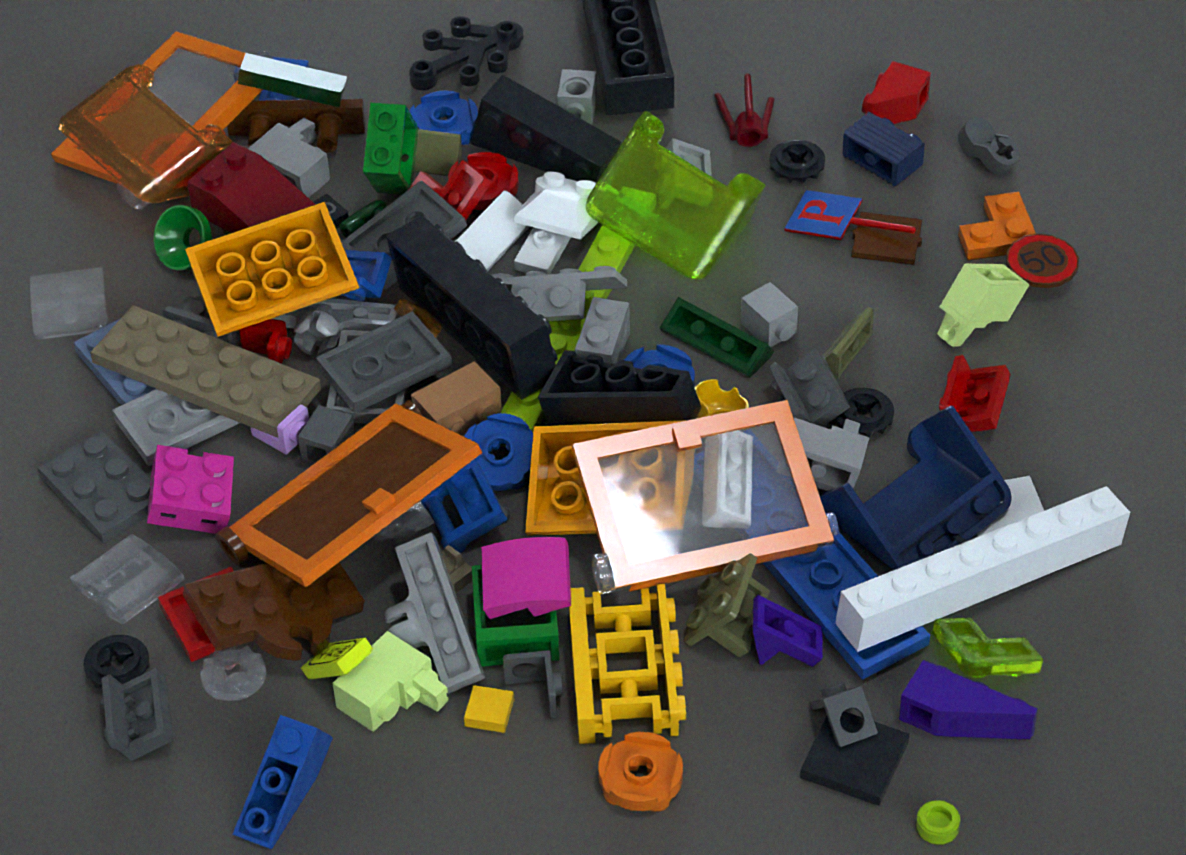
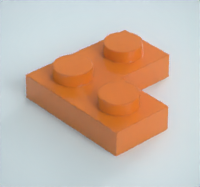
[958,192,1036,260]

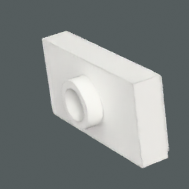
[514,227,571,274]

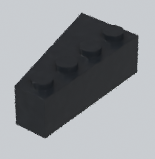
[471,74,621,185]
[538,350,702,426]

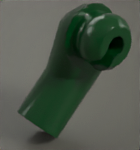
[339,200,386,238]

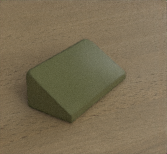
[401,129,463,176]
[823,307,874,379]

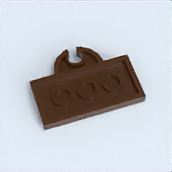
[183,562,365,661]

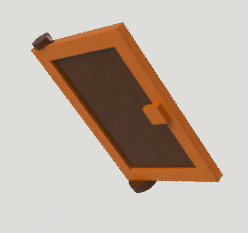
[215,400,482,587]

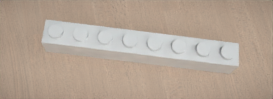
[835,486,1130,652]

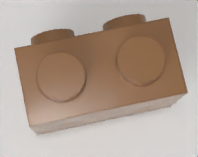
[411,361,502,436]

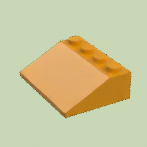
[185,202,359,337]
[525,420,694,536]

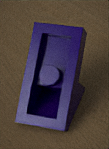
[753,595,823,667]

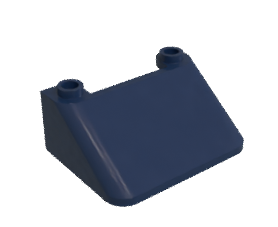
[820,405,1012,570]

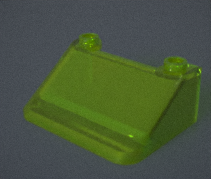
[585,110,766,279]

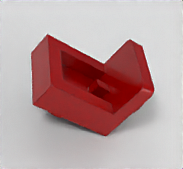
[239,319,292,364]

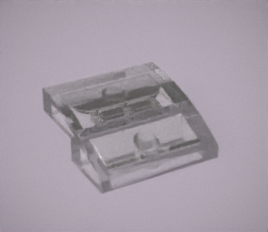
[30,267,108,340]
[70,534,185,624]

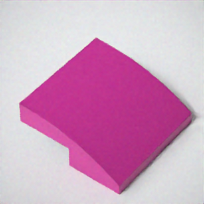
[482,537,572,619]

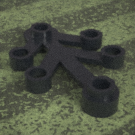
[409,16,524,90]

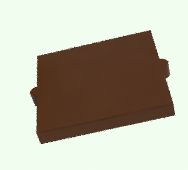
[852,212,922,265]

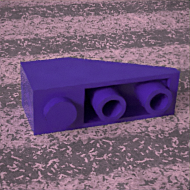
[899,660,1038,740]

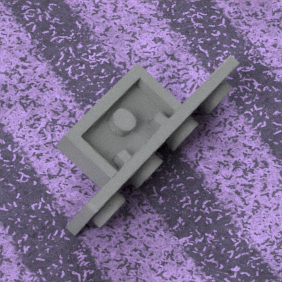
[492,266,627,321]

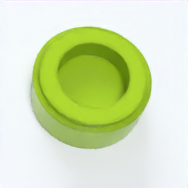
[916,800,960,845]

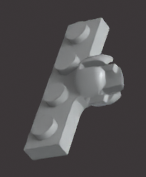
[271,298,401,356]
[384,532,485,694]

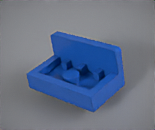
[333,250,392,301]

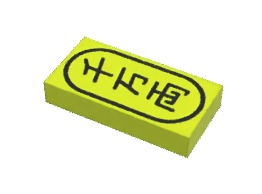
[301,637,373,679]

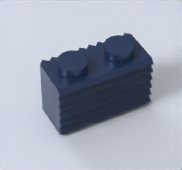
[842,111,925,186]

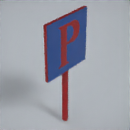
[784,190,916,240]

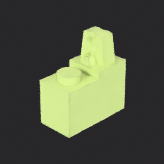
[937,263,1030,347]
[333,631,448,732]

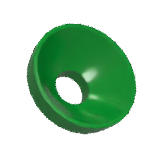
[154,205,212,271]

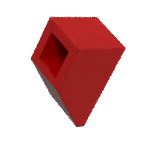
[861,61,931,124]

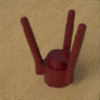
[715,73,774,147]

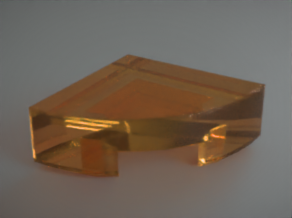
[393,299,442,337]

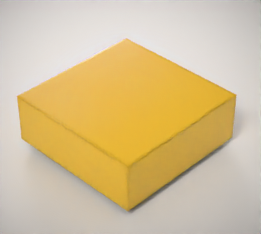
[464,685,514,733]

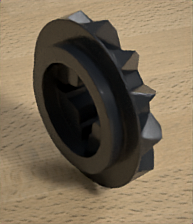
[769,140,825,183]
[834,388,894,438]
[84,635,150,688]

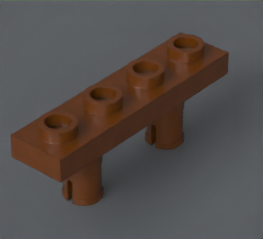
[227,99,366,153]

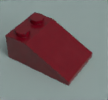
[187,142,316,233]

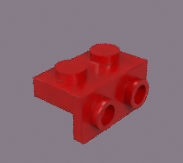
[939,355,1011,432]

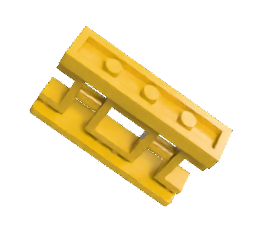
[569,584,686,744]

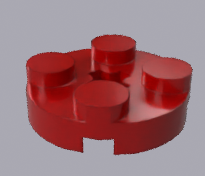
[448,152,519,210]

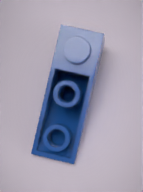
[233,715,333,849]

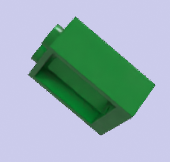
[363,103,419,195]
[472,565,560,667]

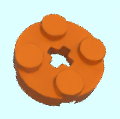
[598,732,683,812]

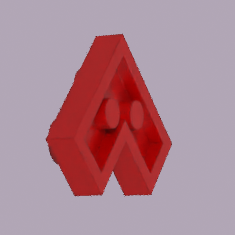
[408,160,492,240]

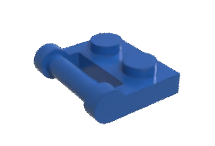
[420,459,508,553]

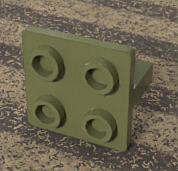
[684,553,770,658]

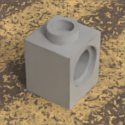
[557,69,597,124]

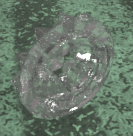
[200,645,266,701]

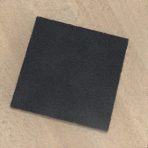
[800,711,910,806]

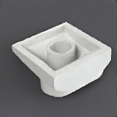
[514,172,607,239]

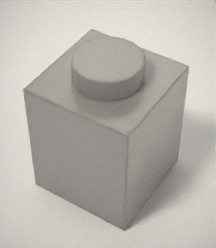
[741,282,798,347]

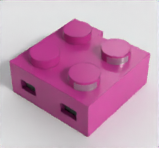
[147,445,234,534]

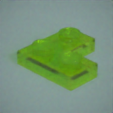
[932,618,1043,678]

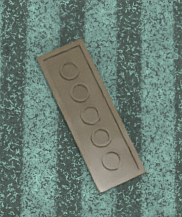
[90,305,321,438]

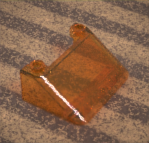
[58,64,233,203]

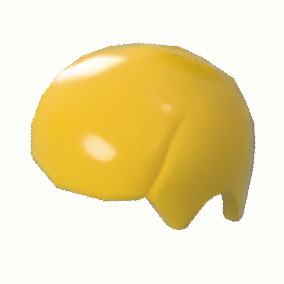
[695,379,749,431]

